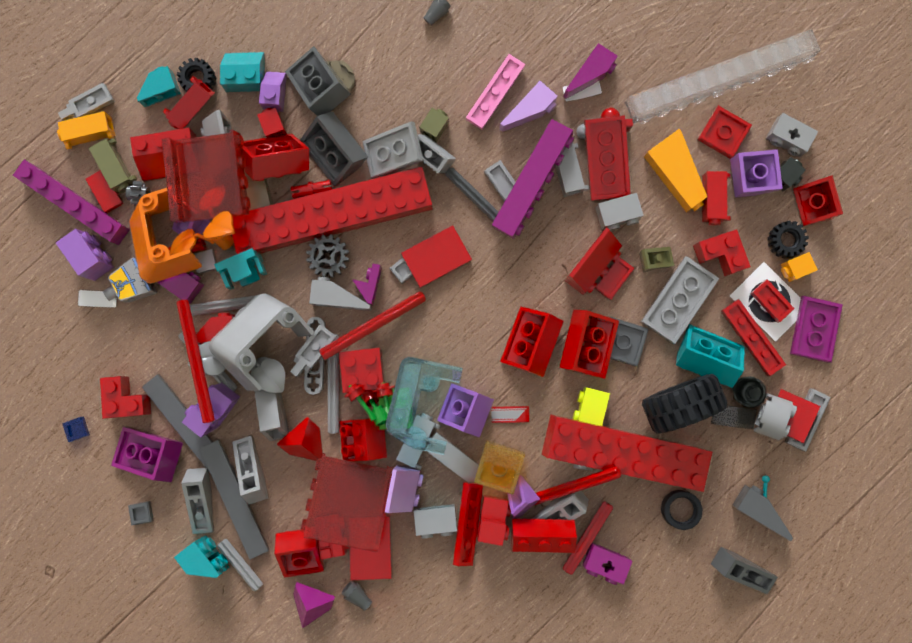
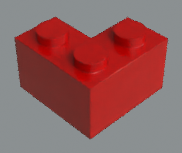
[693,229,751,276]
[100,376,151,419]
[477,495,511,546]

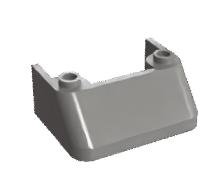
[209,294,315,391]

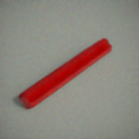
[563,501,613,575]

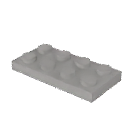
[641,256,719,344]

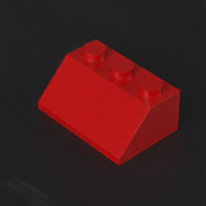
[130,128,202,182]
[236,134,309,181]
[565,228,622,295]
[500,306,564,377]
[559,309,619,379]
[511,519,577,553]

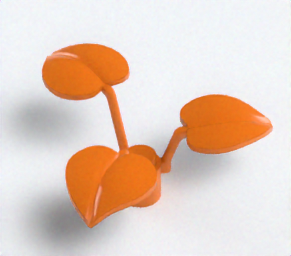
[170,184,235,255]

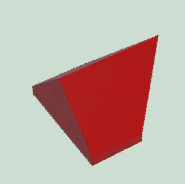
[277,417,323,462]

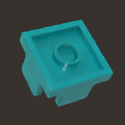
[214,248,267,290]

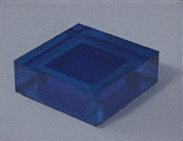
[62,416,90,442]

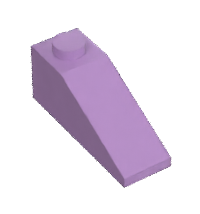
[500,81,557,132]

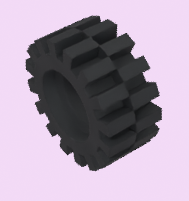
[177,58,216,92]
[767,221,809,258]

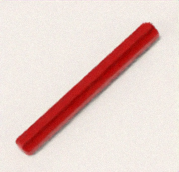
[533,466,622,506]

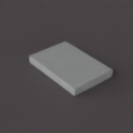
[363,121,423,179]

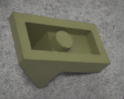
[639,247,675,272]

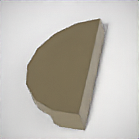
[327,60,355,93]

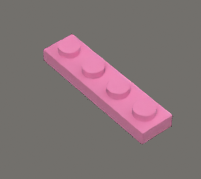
[466,54,525,130]

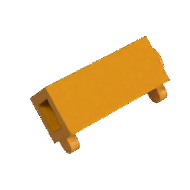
[57,111,116,150]

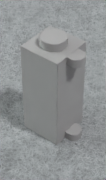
[556,143,590,197]
[396,413,441,470]

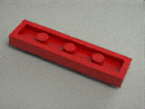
[721,299,786,376]
[453,482,483,567]

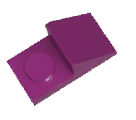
[353,263,382,306]

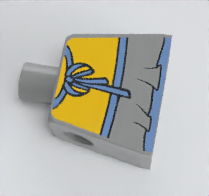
[103,257,157,303]

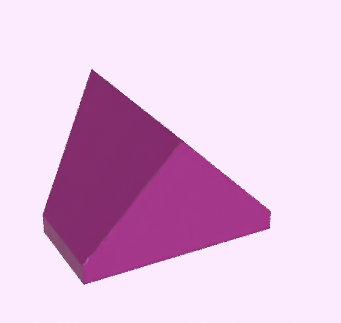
[293,582,335,629]

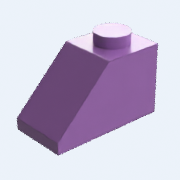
[259,72,287,112]

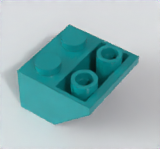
[174,535,230,578]

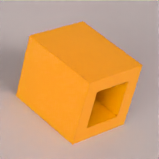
[781,252,818,282]

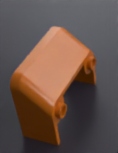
[129,185,202,283]

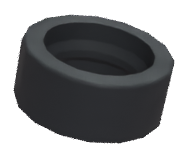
[661,490,703,530]

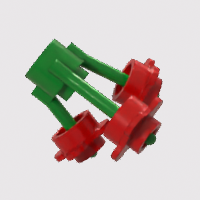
[344,382,396,426]

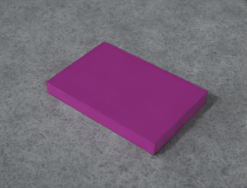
[790,296,843,363]

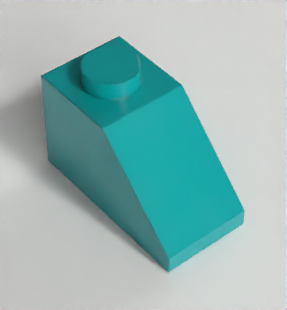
[137,66,181,107]

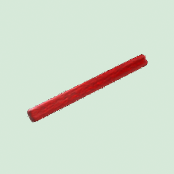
[319,291,426,360]
[176,299,215,423]

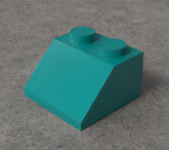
[220,52,265,92]

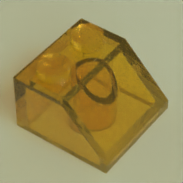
[474,440,525,495]

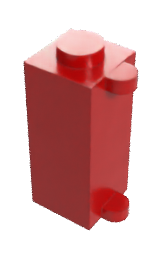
[163,76,215,129]
[702,171,731,225]

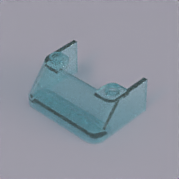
[386,357,463,455]

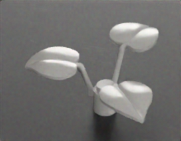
[188,306,285,393]

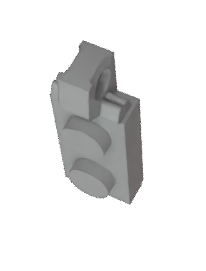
[58,83,115,121]
[290,324,337,377]

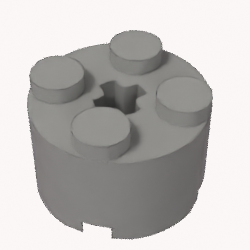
[754,393,797,441]

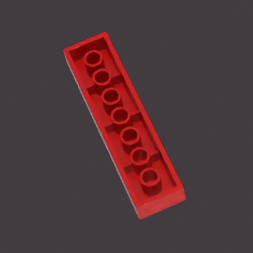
[541,414,713,492]

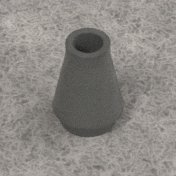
[423,0,451,26]
[341,581,372,611]

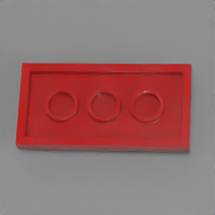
[584,115,631,201]

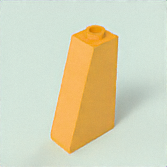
[644,129,707,213]

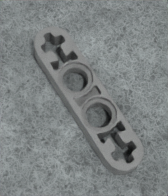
[304,317,326,395]

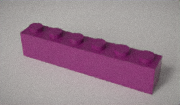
[492,119,575,239]
[12,159,130,245]

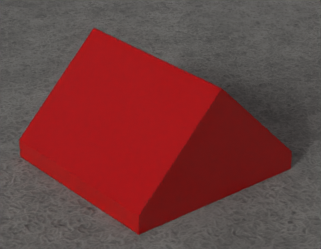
[793,175,843,226]

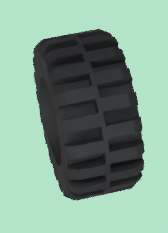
[642,374,728,434]

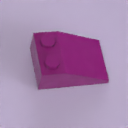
[111,427,183,482]

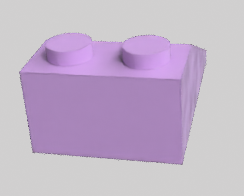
[385,465,423,513]

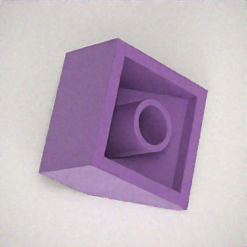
[730,149,783,198]
[437,383,494,437]

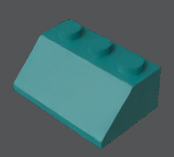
[676,324,745,388]

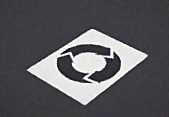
[730,262,801,342]

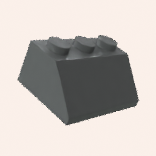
[300,111,368,187]

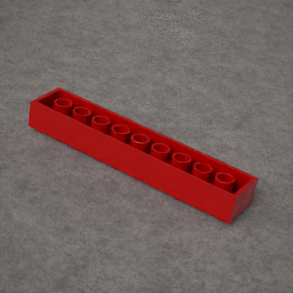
[232,167,433,254]

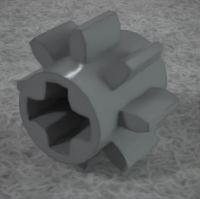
[126,181,151,206]

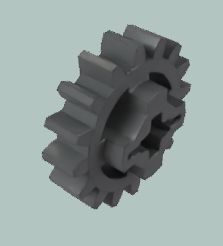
[306,234,350,278]

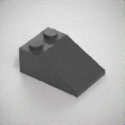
[285,46,351,116]

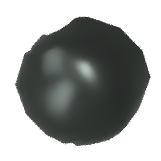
[733,376,767,408]

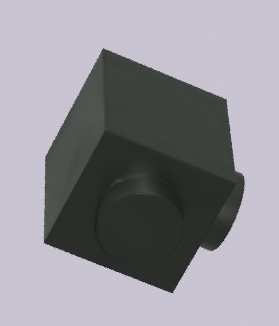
[780,157,806,191]

